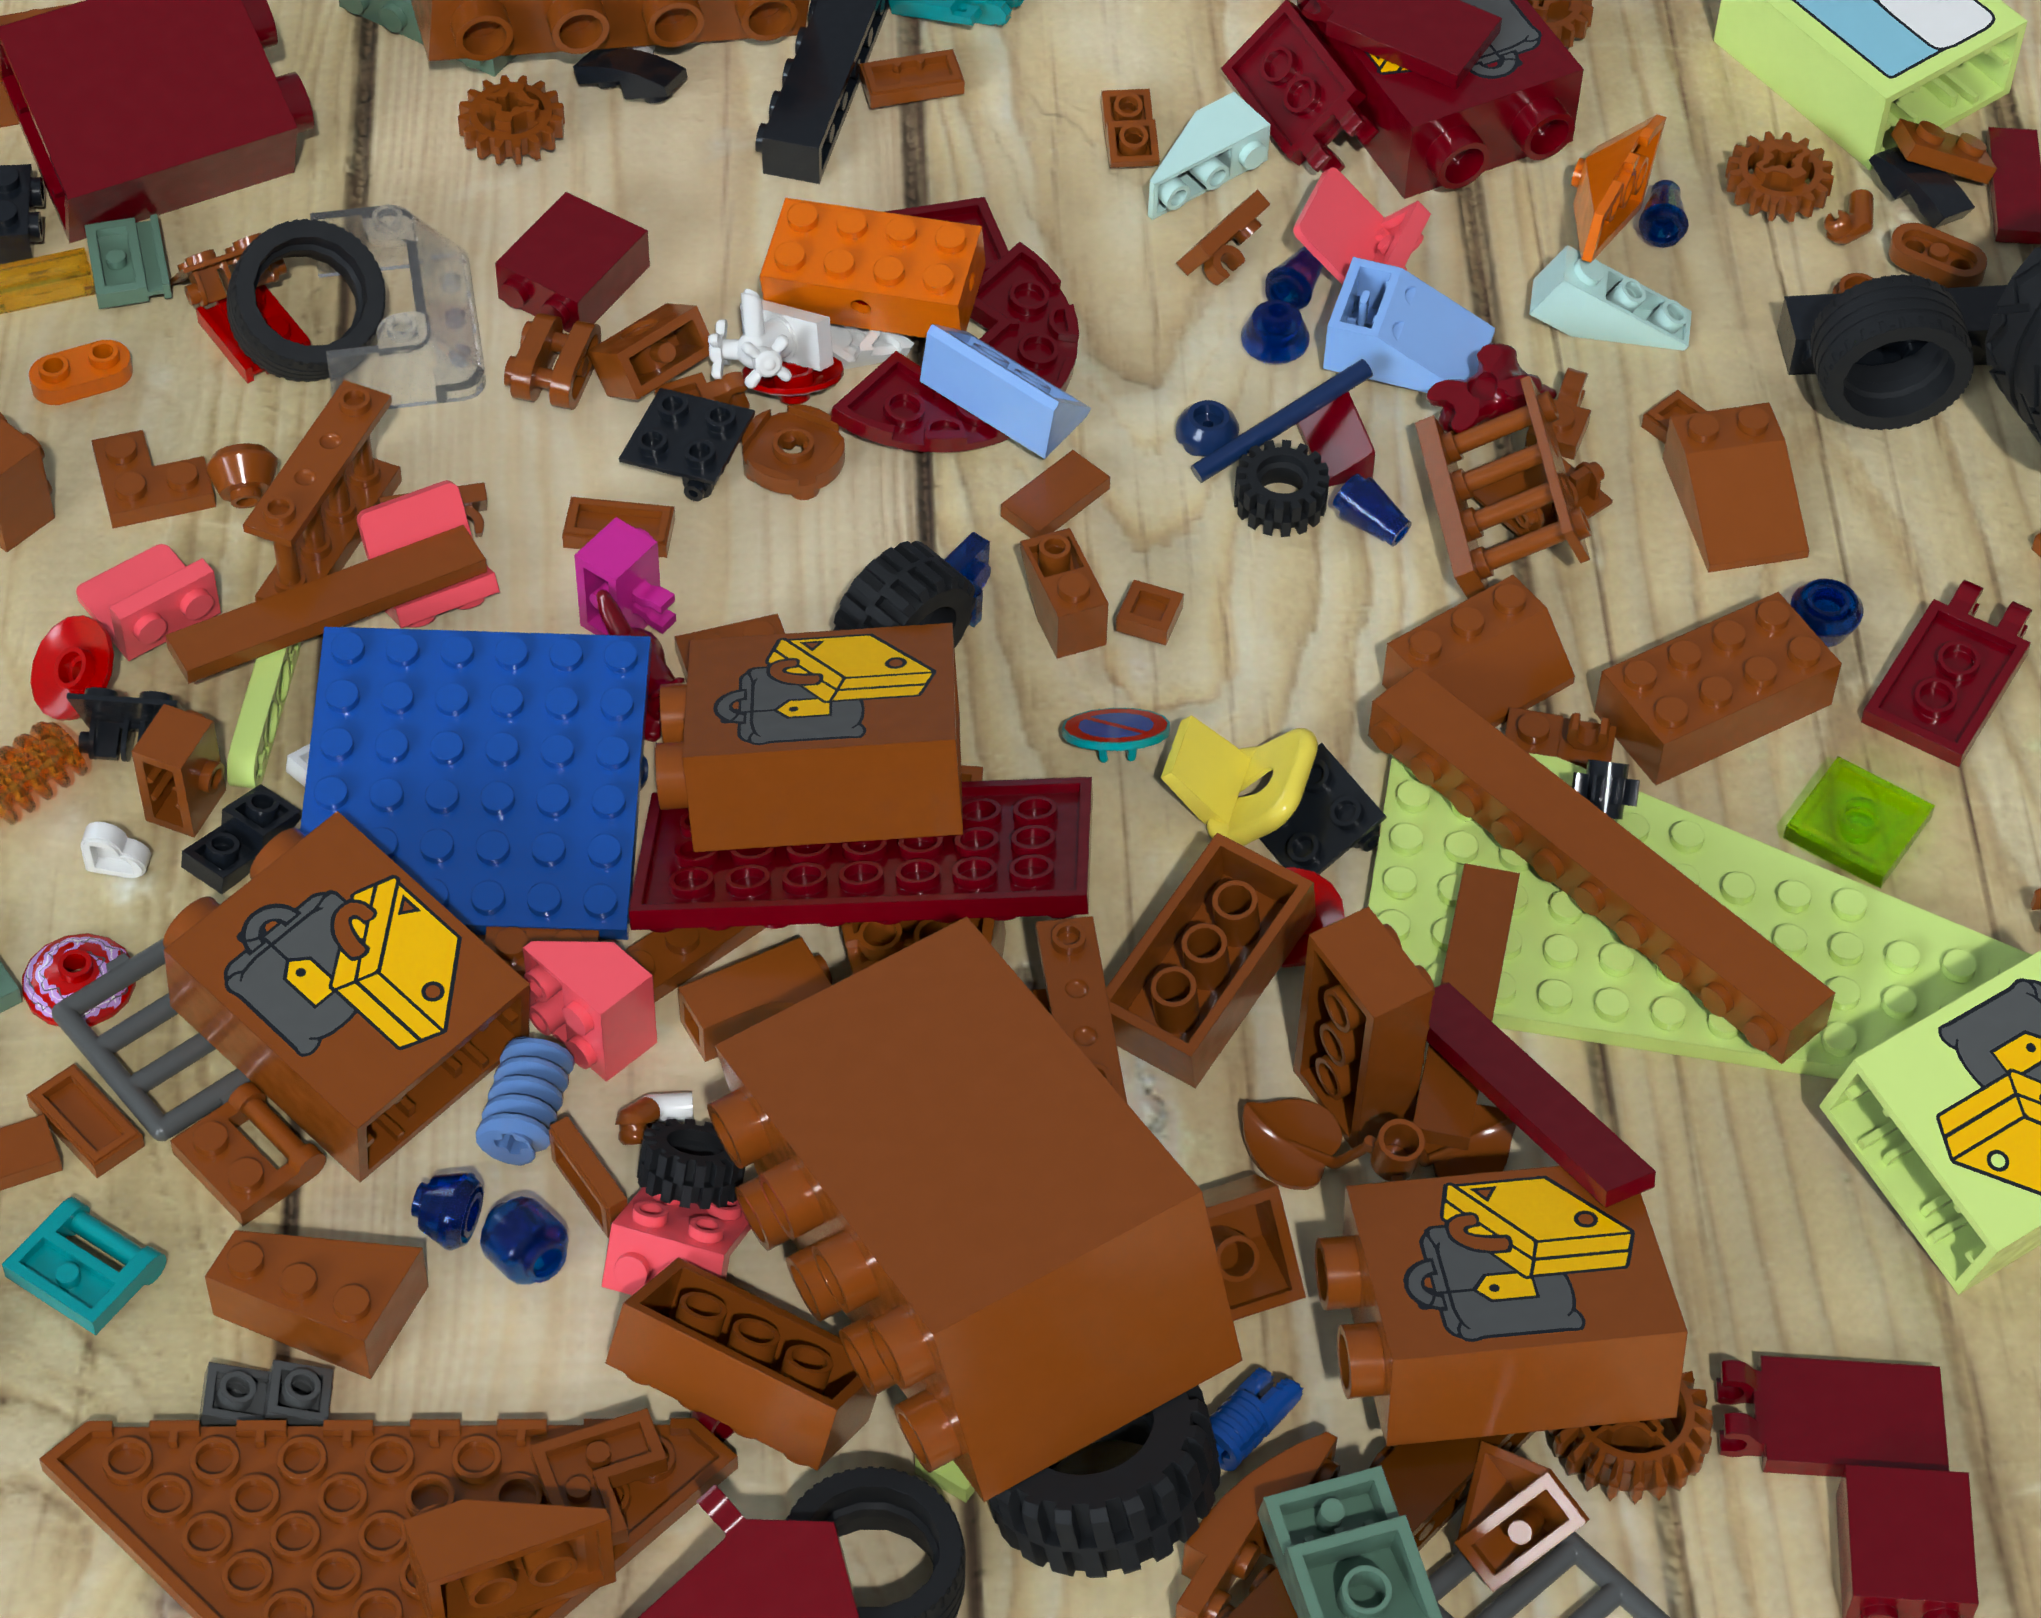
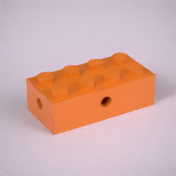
[760,198,986,338]

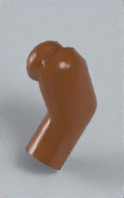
[1824,189,1874,245]

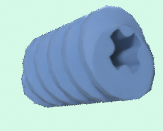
[476,1037,575,1166]

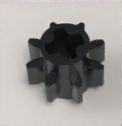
[1572,759,1640,819]

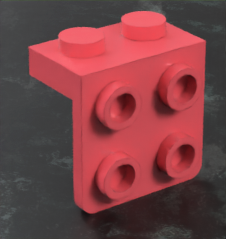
[1293,167,1431,285]
[357,480,500,628]
[76,544,221,661]
[601,1187,751,1295]

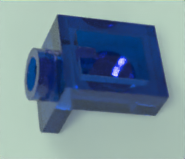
[944,532,991,627]

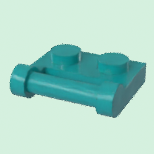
[2,1197,166,1336]

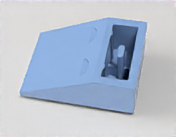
[1323,257,1495,393]

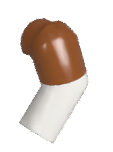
[615,1092,693,1145]

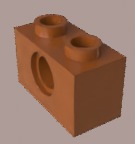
[587,303,710,400]

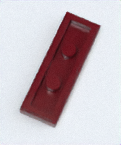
[1986,127,2041,244]

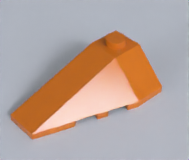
[1571,114,1666,263]

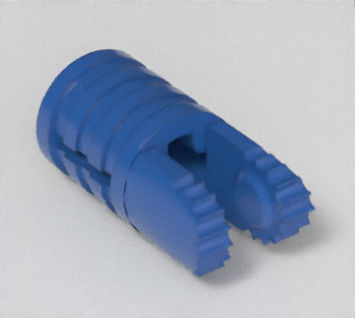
[1210,1367,1304,1471]

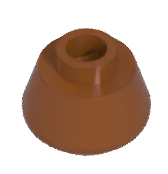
[206,443,278,508]

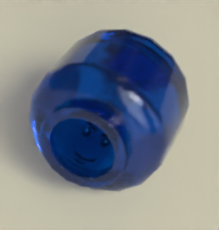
[480,1196,569,1285]

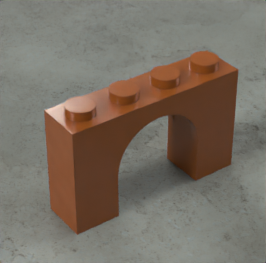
[678,937,832,1062]

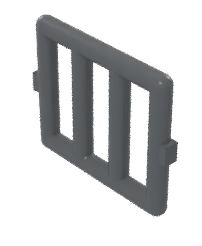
[52,938,251,1141]
[1428,1532,1670,1618]

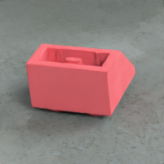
[523,941,657,1082]

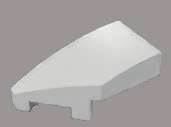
[831,324,914,369]

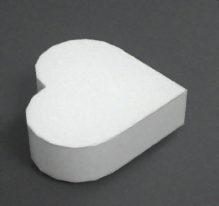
[80,822,151,878]

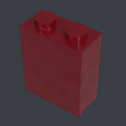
[495,192,650,333]
[1836,1465,1979,1618]

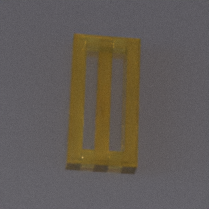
[0,247,96,314]

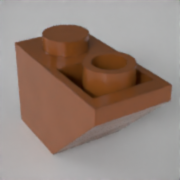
[1020,528,1109,659]

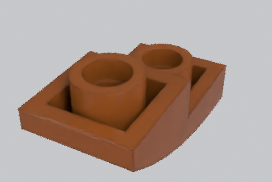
[1101,89,1160,168]

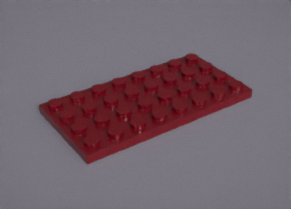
[629,777,1093,933]

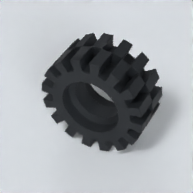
[1234,440,1330,537]
[637,1119,745,1209]

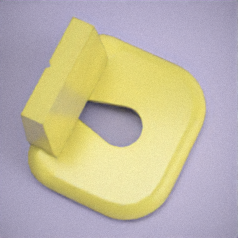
[1161,715,1318,846]

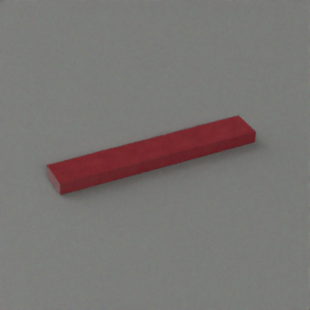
[1426,982,1656,1208]

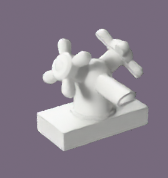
[708,289,834,389]

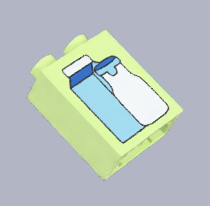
[1714,0,2028,170]

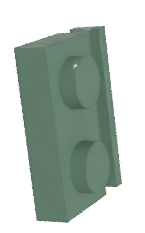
[84,214,172,309]

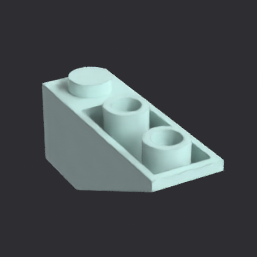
[1148,92,1271,220]
[1529,245,1692,351]

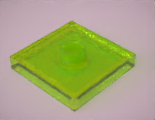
[1783,756,1935,888]

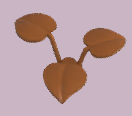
[1242,1099,1516,1190]

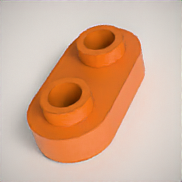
[29,340,133,405]

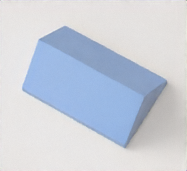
[920,324,1091,459]

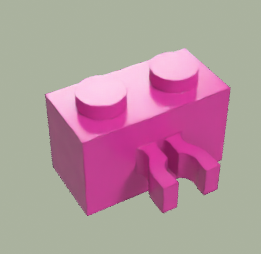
[574,517,676,635]

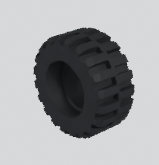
[988,1385,1221,1578]

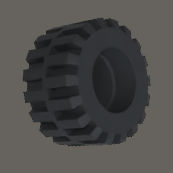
[833,541,976,648]

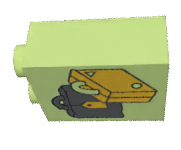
[1819,950,2041,1295]

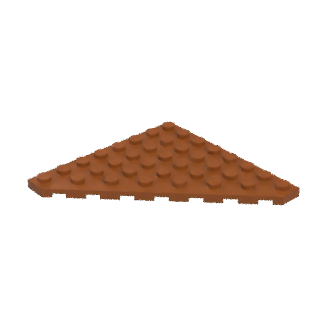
[39,1418,738,1618]

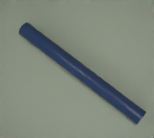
[1191,359,1373,483]

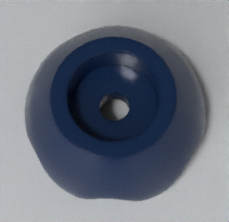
[1176,400,1240,456]

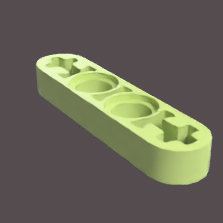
[227,642,301,789]

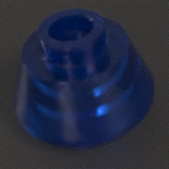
[1241,300,1310,365]
[1790,579,1864,647]
[411,1172,484,1251]

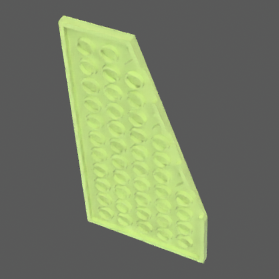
[1368,753,2032,1080]

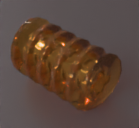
[0,721,88,825]

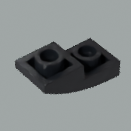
[573,48,688,103]
[1869,146,1975,228]
[181,784,301,894]

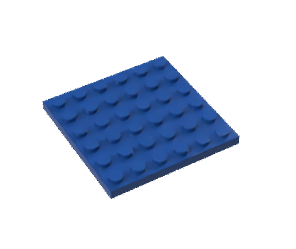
[300,627,652,940]

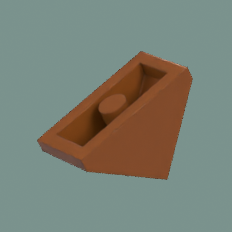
[1454,1440,1590,1592]

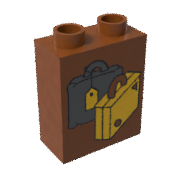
[655,623,963,852]
[163,811,530,1183]
[1315,1166,1688,1446]

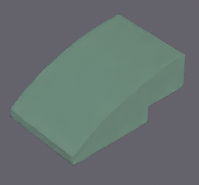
[1258,1466,1442,1618]

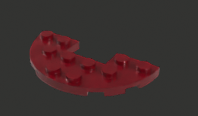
[831,242,1079,453]

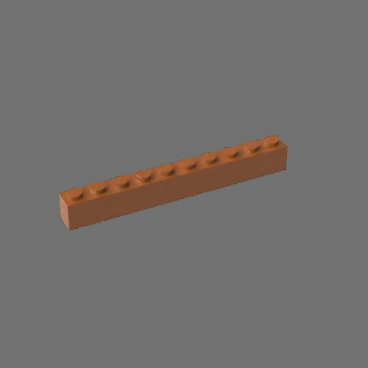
[1368,667,1835,1064]

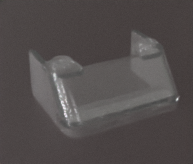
[310,205,486,409]

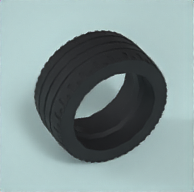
[226,219,385,382]
[1811,274,1974,430]
[786,1466,966,1618]

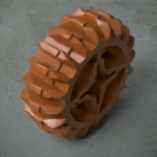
[1548,1371,1713,1505]

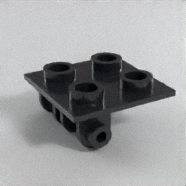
[619,388,755,501]
[67,687,183,762]
[1259,742,1387,875]

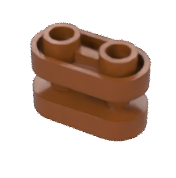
[504,313,601,410]

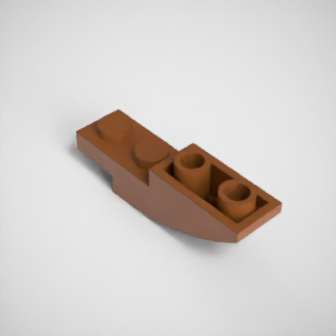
[1175,1432,1341,1618]

